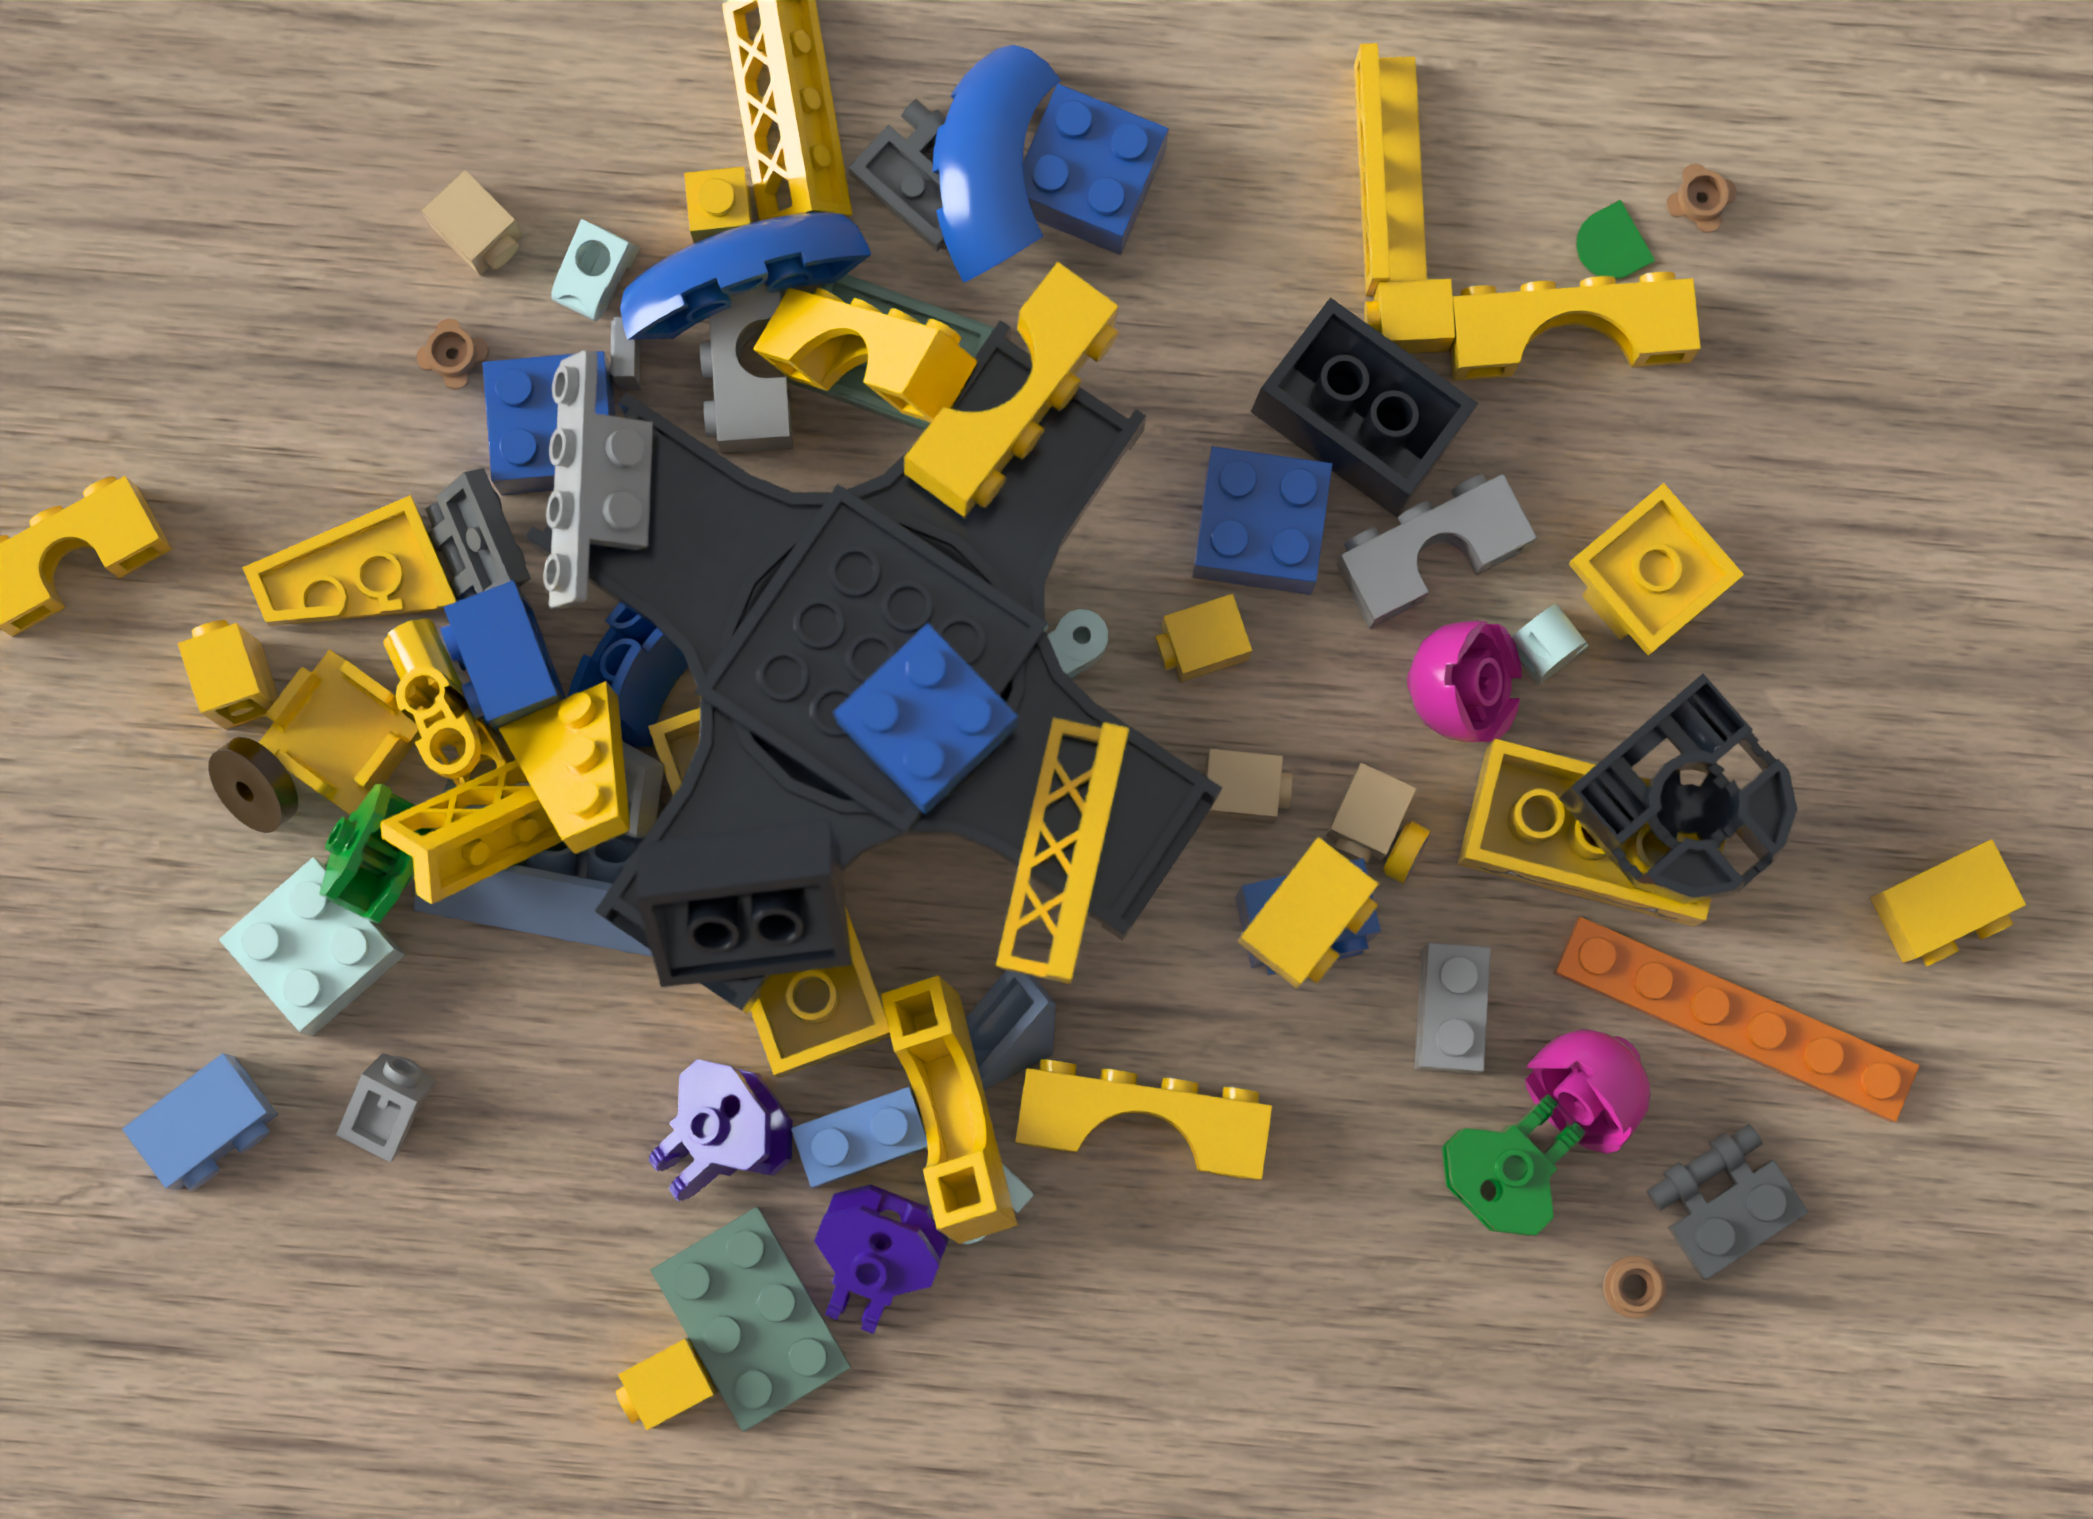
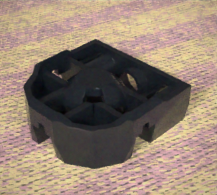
[1558,674,1798,904]

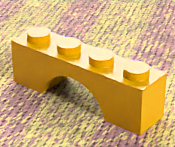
[904,262,1119,518]
[1450,272,1701,381]
[753,288,978,423]
[881,975,1017,1244]
[1015,1059,1272,1181]

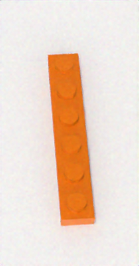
[1553,916,1920,1123]

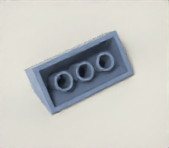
[414,779,652,956]

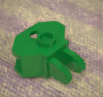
[319,784,431,923]
[1441,1094,1585,1236]

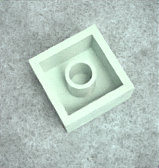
[218,857,405,1036]

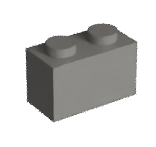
[1414,943,1491,1075]

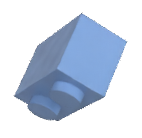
[122,1053,279,1191]
[791,1087,928,1189]

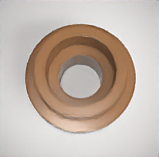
[1603,1256,1666,1318]

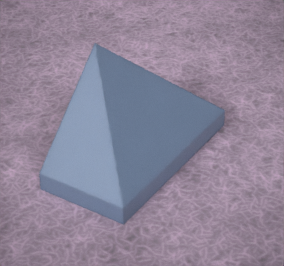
[966,970,1056,1090]

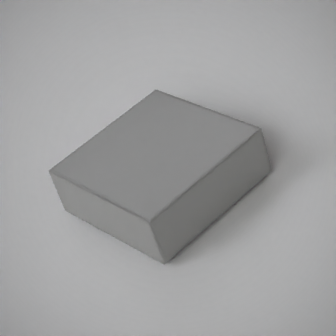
[610,317,641,390]

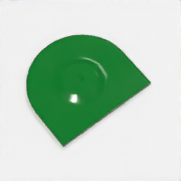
[1576,200,1656,279]

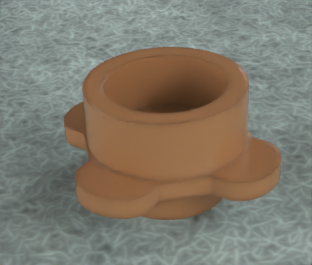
[1666,164,1737,233]
[416,319,489,390]

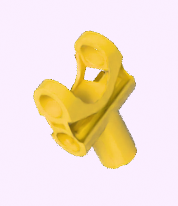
[383,618,510,786]

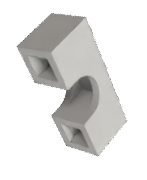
[700,283,794,454]
[1336,474,1537,629]

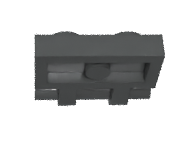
[848,99,947,252]
[425,468,531,600]
[1646,1124,1808,1280]

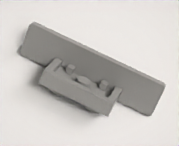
[544,350,653,609]

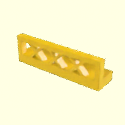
[722,0,853,221]
[1354,43,1427,296]
[996,717,1129,984]
[381,760,563,904]

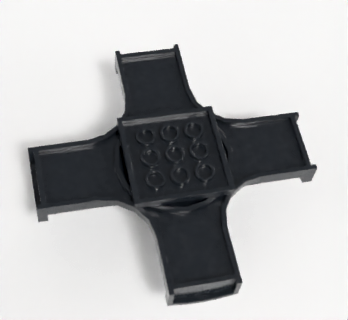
[526,320,1223,1015]

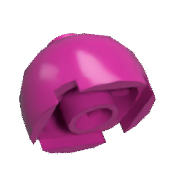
[1407,621,1522,743]
[1525,1029,1651,1154]

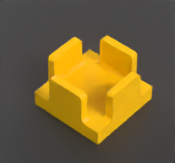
[1569,483,1744,656]
[258,649,420,815]

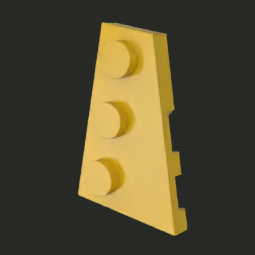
[242,495,458,626]
[498,681,630,854]

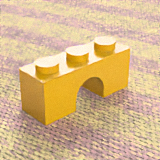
[0,476,173,637]

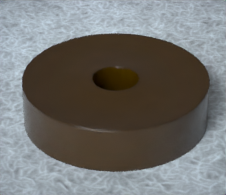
[208,737,299,833]

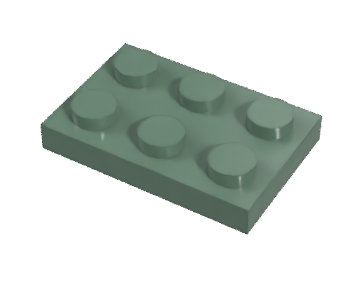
[650,1206,851,1432]

